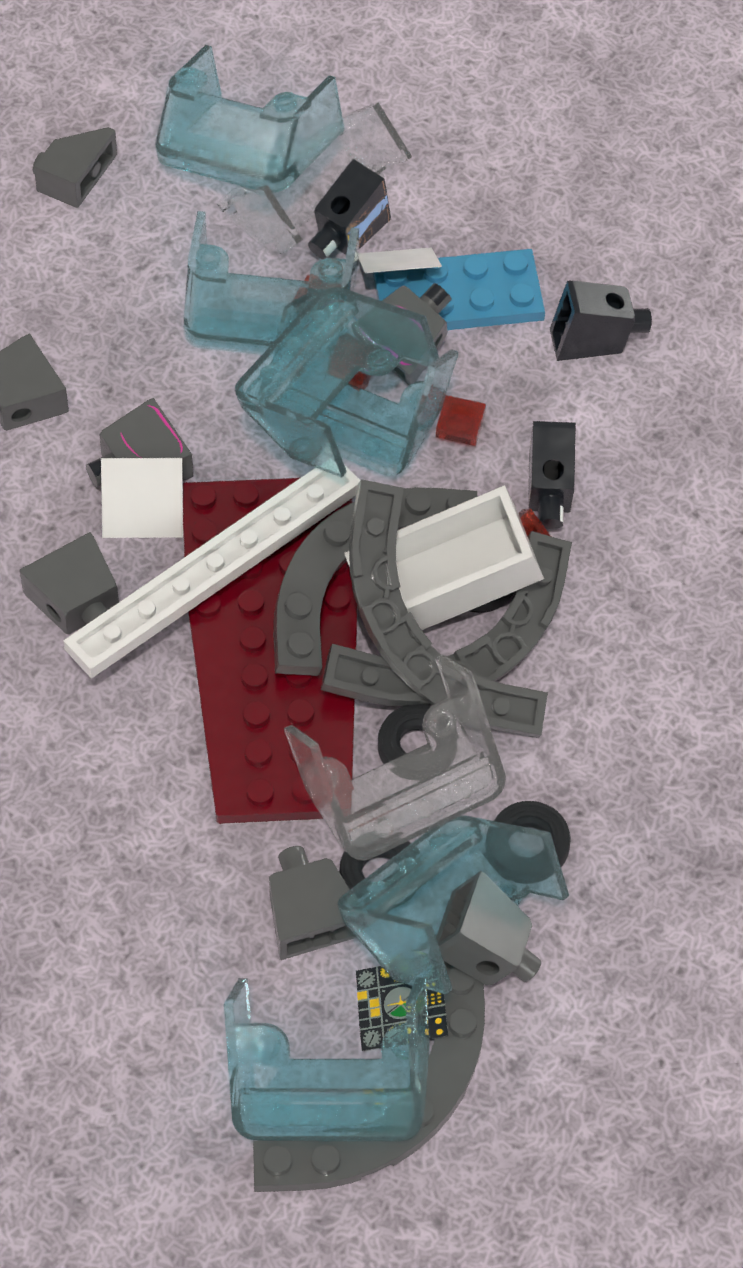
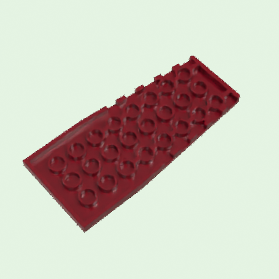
[183,478,357,824]

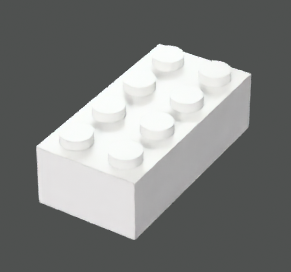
[344,485,544,630]

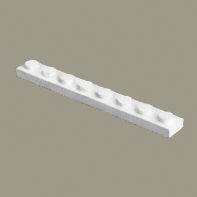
[63,455,361,679]

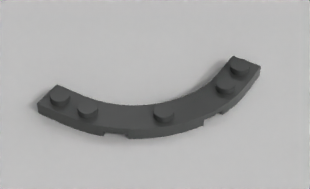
[349,479,548,738]
[273,487,478,676]
[320,531,572,707]
[253,962,485,1192]

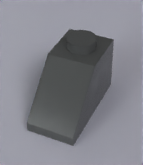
[33,127,117,208]

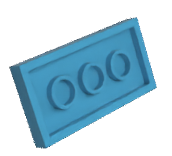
[373,249,545,330]

